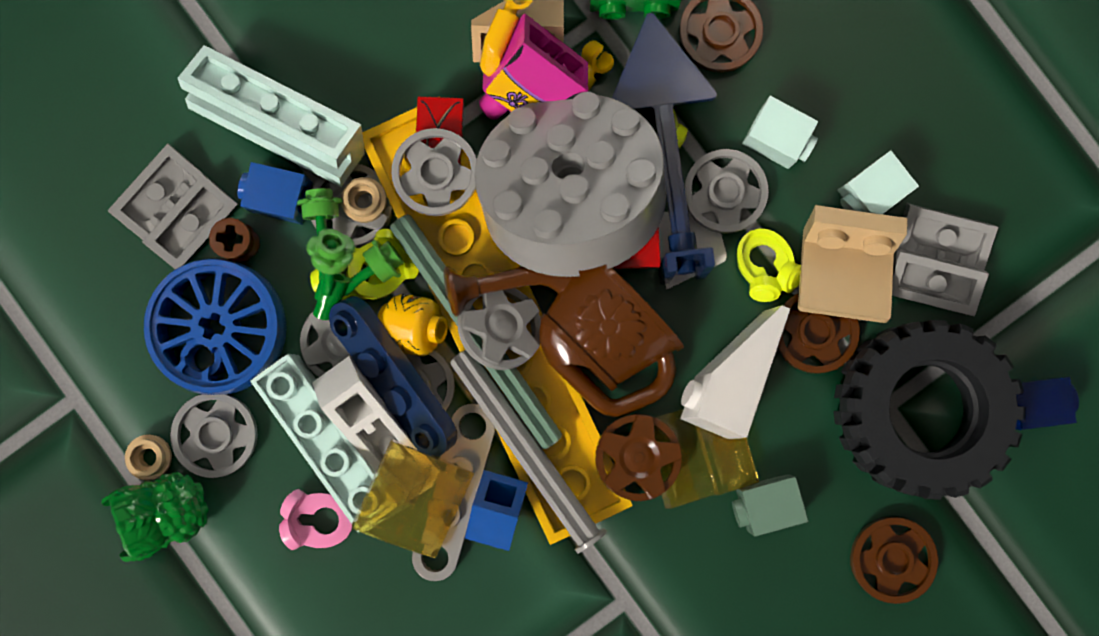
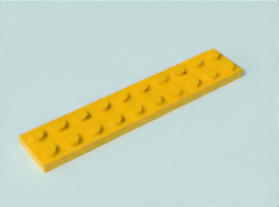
[362,96,633,545]

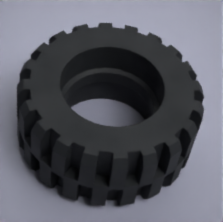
[833,320,1026,499]

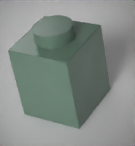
[732,474,808,537]

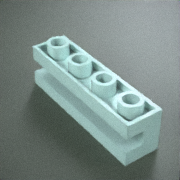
[178,45,365,187]
[250,354,402,532]

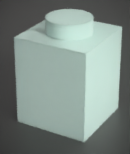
[742,96,818,169]
[838,150,919,214]

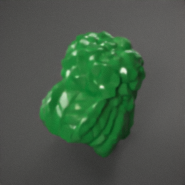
[102,472,209,562]

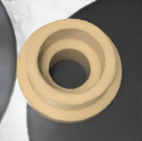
[341,177,387,223]
[125,435,172,480]

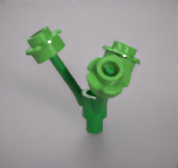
[297,188,404,321]

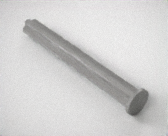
[451,350,607,554]

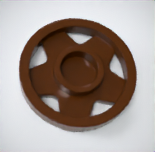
[679,0,763,73]
[777,293,860,373]
[595,414,682,501]
[850,517,938,604]

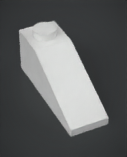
[681,305,790,439]
[312,356,436,498]

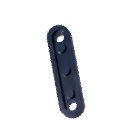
[329,296,457,457]

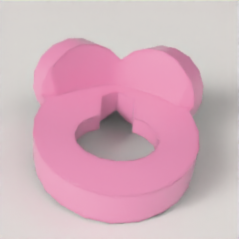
[279,489,353,550]

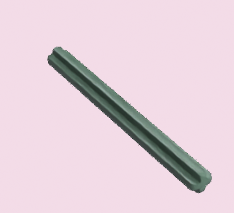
[390,214,562,449]

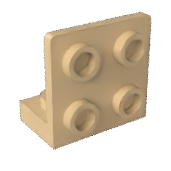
[798,205,908,323]

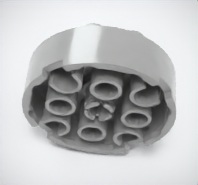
[474,92,666,277]

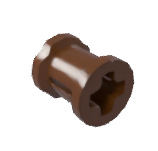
[209,218,260,263]

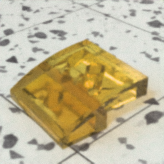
[654,409,759,508]
[352,439,474,558]

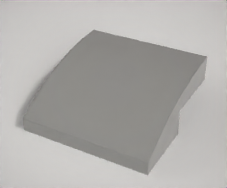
[107,143,238,270]
[892,203,998,316]

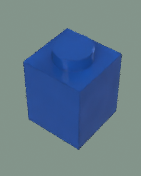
[237,162,313,225]
[465,470,528,551]

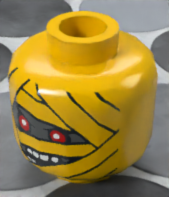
[377,294,448,357]

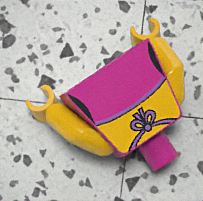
[479,0,614,120]

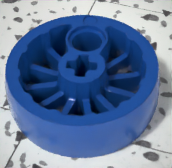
[144,258,287,395]

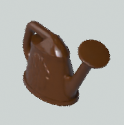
[443,265,684,417]

